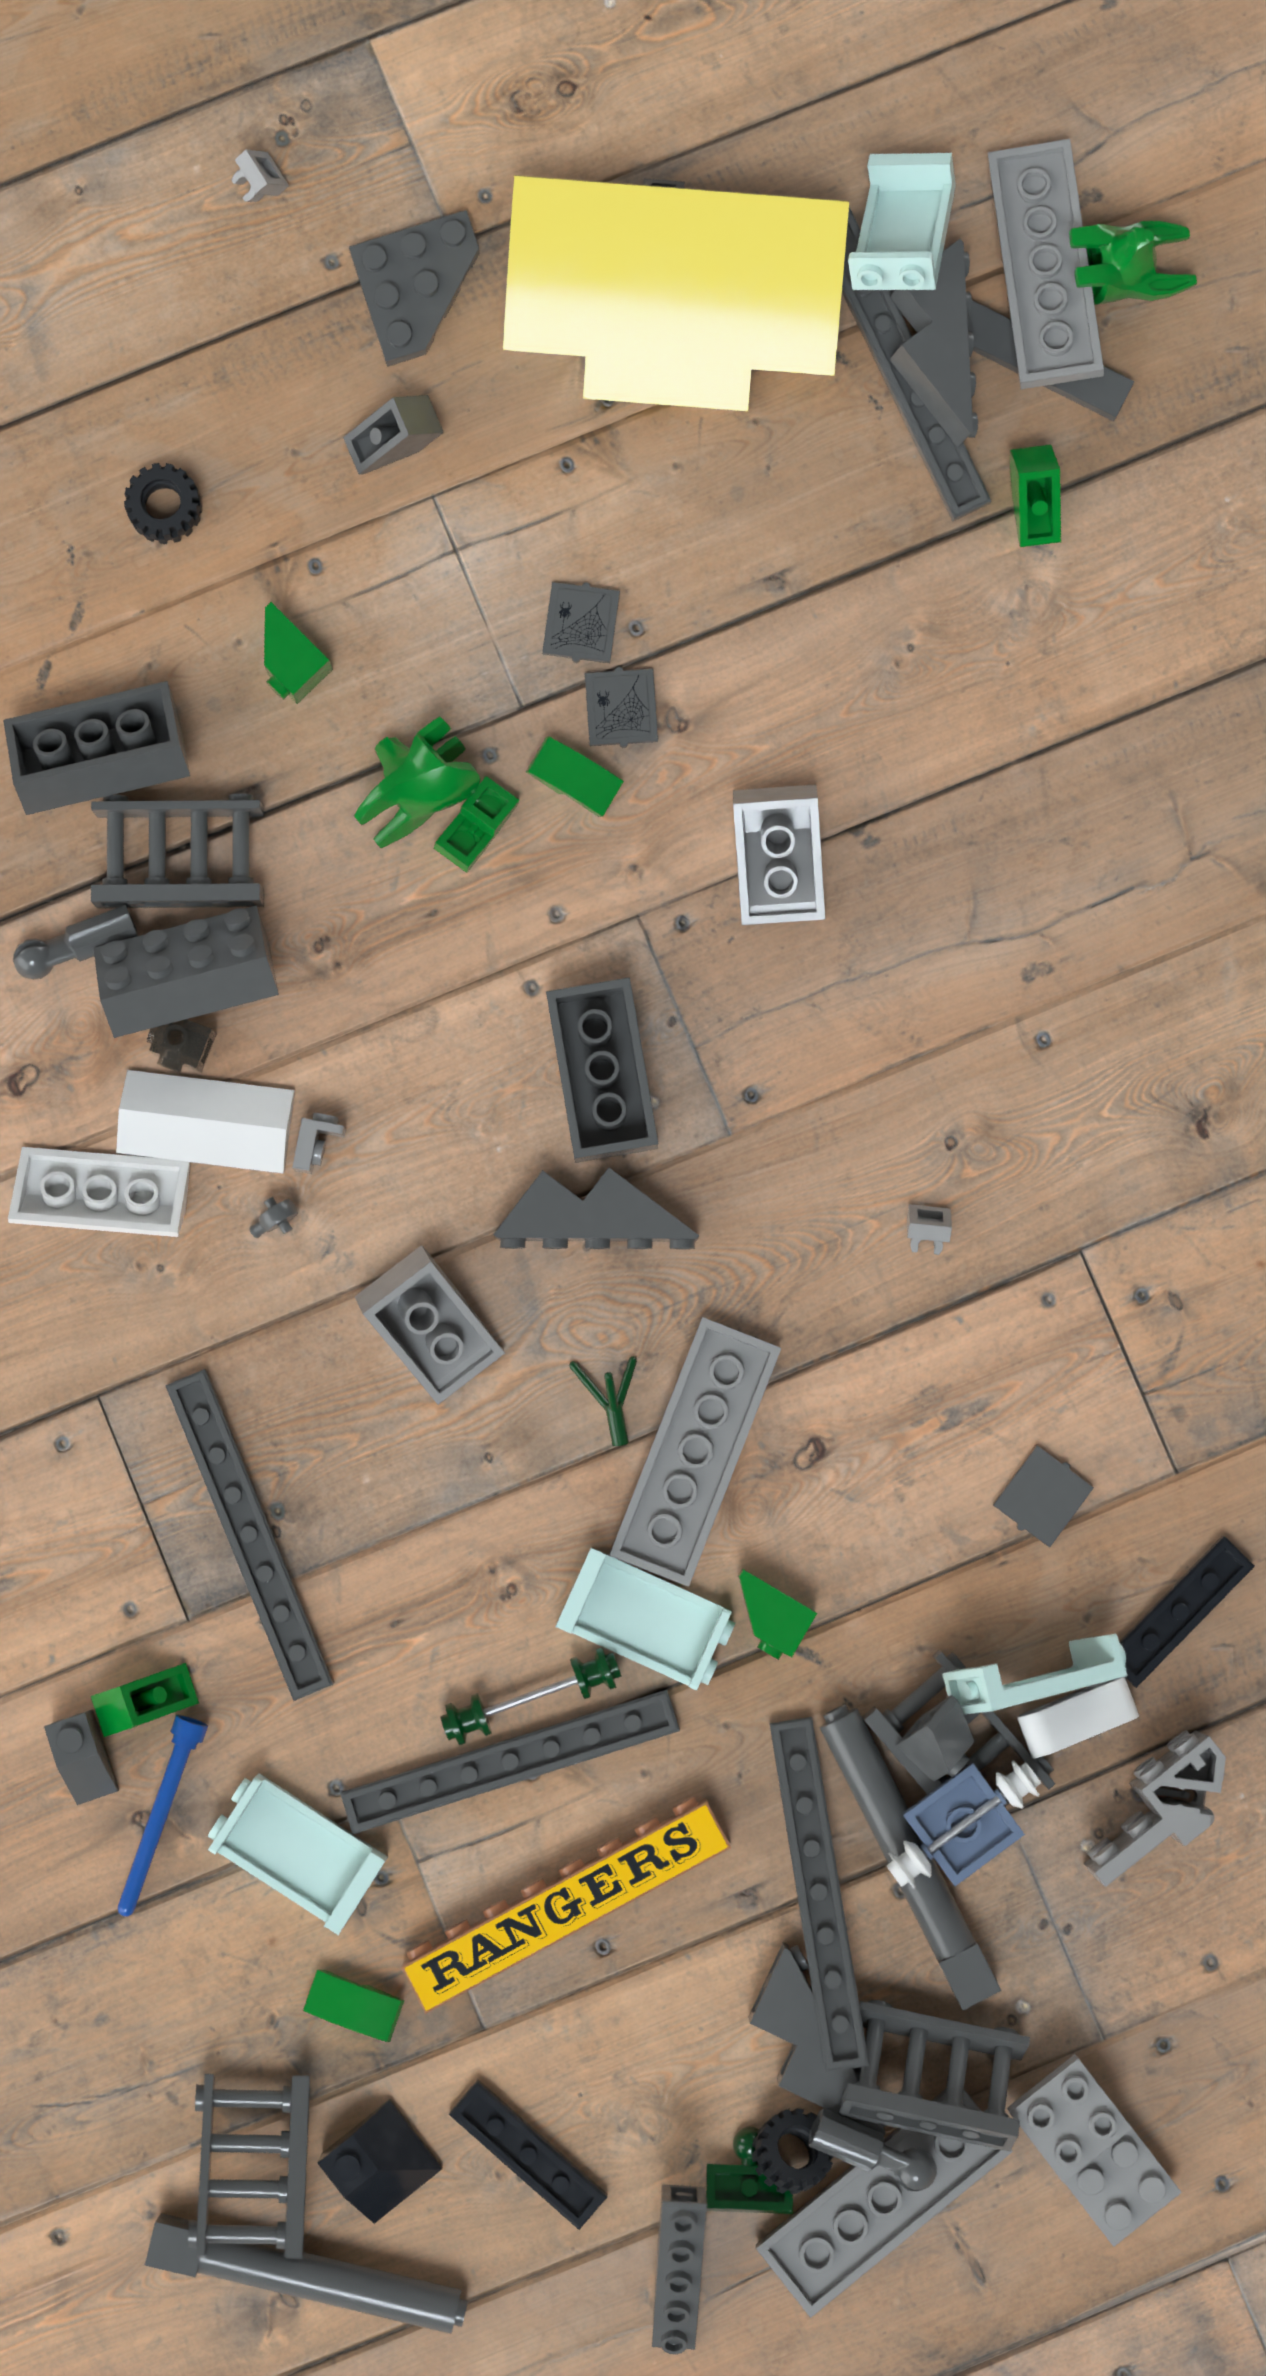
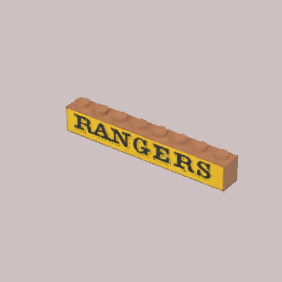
[401,1796,731,2014]

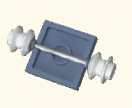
[886,1760,1041,1889]

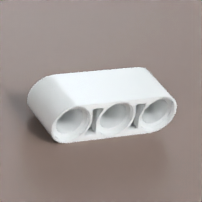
[1017,1677,1139,1758]

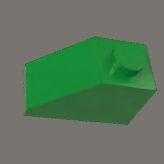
[1010,444,1061,547]
[264,602,333,704]
[738,1569,818,1660]
[91,1663,199,1737]

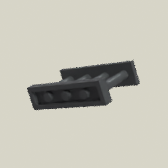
[91,794,264,908]
[862,1650,1055,1807]
[839,2000,1030,2152]
[188,2074,310,2259]

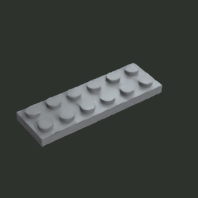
[988,139,1104,389]
[609,1317,781,1587]
[755,2089,1013,2318]

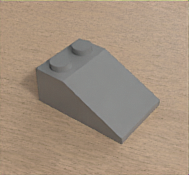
[733,784,825,925]
[355,1245,505,1405]

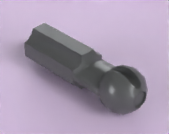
[13,905,139,980]
[808,2108,937,2192]

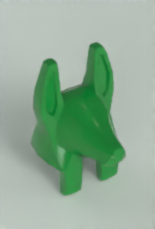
[1069,221,1197,305]
[354,716,481,848]

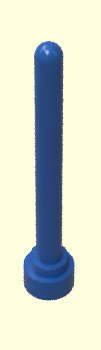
[118,1715,208,1917]

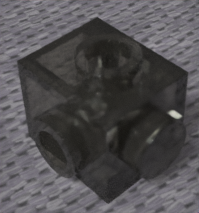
[147,1019,217,1073]

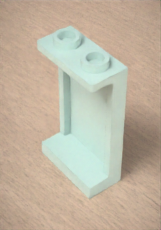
[848,153,956,290]
[556,1547,736,1691]
[942,1634,1127,1714]
[208,1773,388,1935]

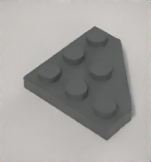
[349,210,480,367]

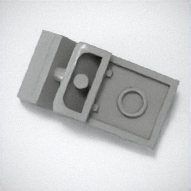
[1084,1730,1226,1887]
[1007,2054,1182,2247]

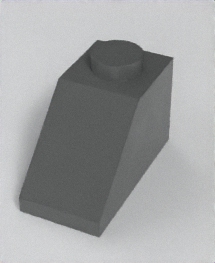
[343,395,444,475]
[896,1695,974,1782]
[44,1709,119,1805]

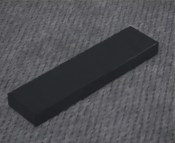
[1119,1536,1255,1688]
[449,2079,608,2230]

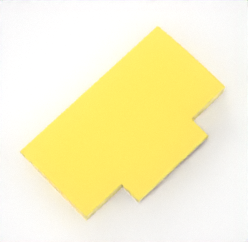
[503,175,849,411]

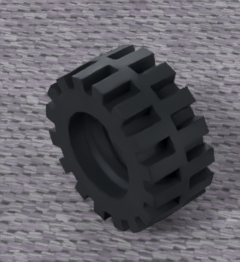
[124,463,202,544]
[752,2108,833,2194]

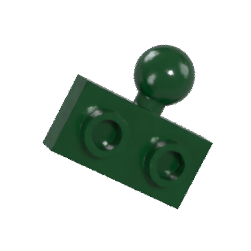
[706,2127,793,2214]

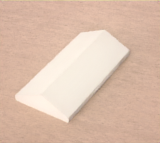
[116,1070,295,1174]
[8,1147,190,1237]

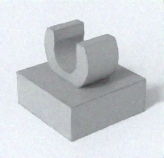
[232,149,289,202]
[907,1204,952,1255]

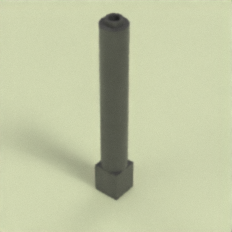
[819,1704,1002,2010]
[145,2213,468,2334]

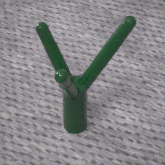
[569,1356,637,1446]

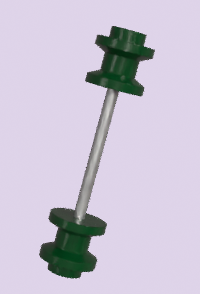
[440,1647,622,1746]

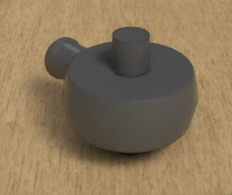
[250,1197,298,1238]

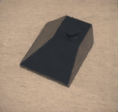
[318,2099,443,2224]

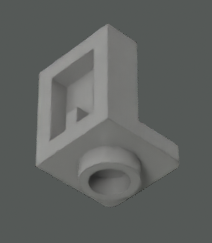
[292,1113,346,1174]

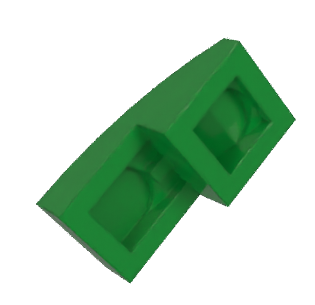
[526,736,624,817]
[434,776,520,873]
[303,1970,405,2042]

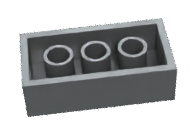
[3,681,190,815]
[93,905,279,1038]
[546,977,658,1163]

